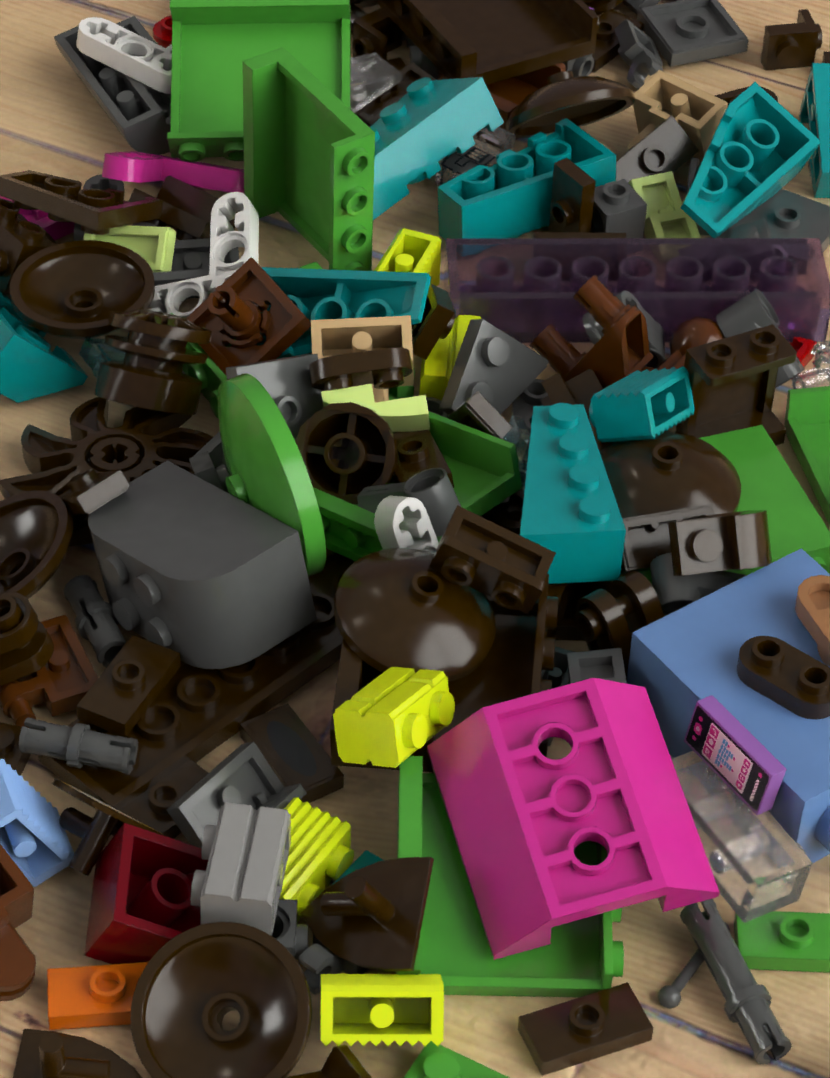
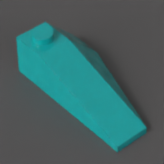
[681,82,821,239]
[257,267,431,359]
[0,292,88,403]

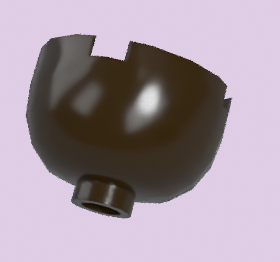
[295,402,398,504]

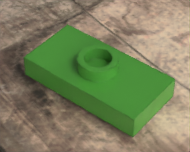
[734,910,830,973]

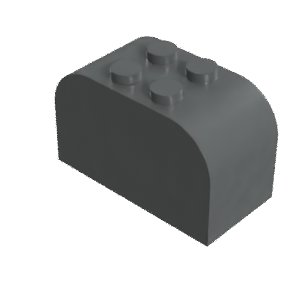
[88,460,317,669]

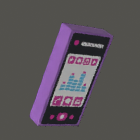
[684,695,787,816]

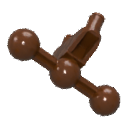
[529,275,725,452]

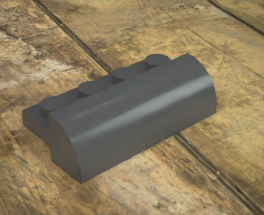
[54,16,171,155]

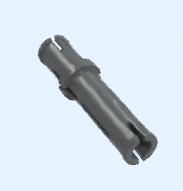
[680,899,792,1064]

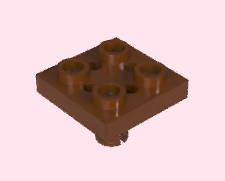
[187,257,311,375]

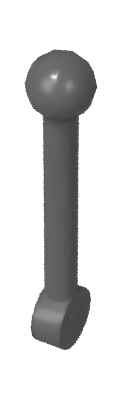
[658,922,730,1009]

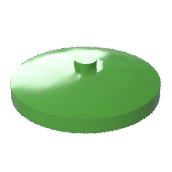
[218,373,326,577]

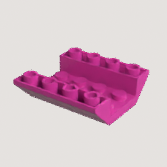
[427,677,720,960]

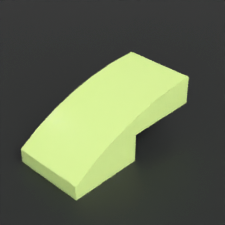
[628,171,701,261]
[321,383,430,432]

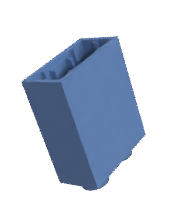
[626,548,830,876]

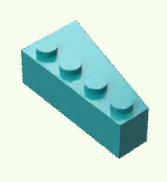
[370,77,504,220]
[438,118,616,254]
[520,403,626,584]

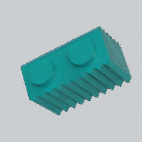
[589,366,695,443]

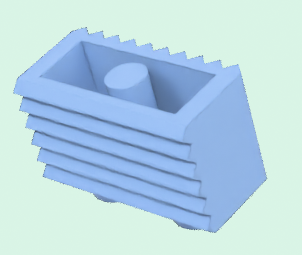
[0,759,74,887]

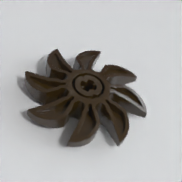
[0,397,213,546]

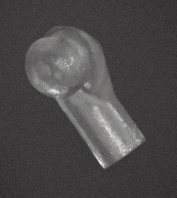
[792,341,830,389]

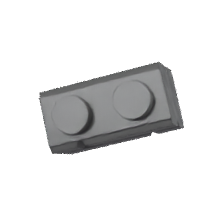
[191,802,291,936]

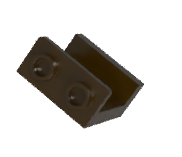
[676,324,797,446]

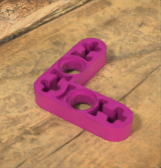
[102,151,244,194]

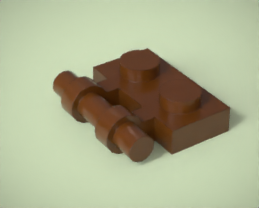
[0,614,98,728]

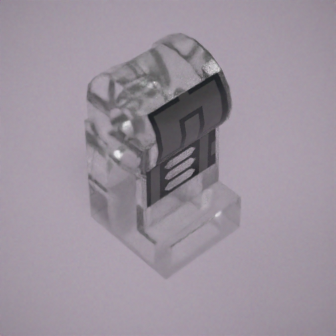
[435,127,515,186]

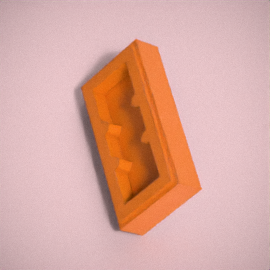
[47,962,148,1030]

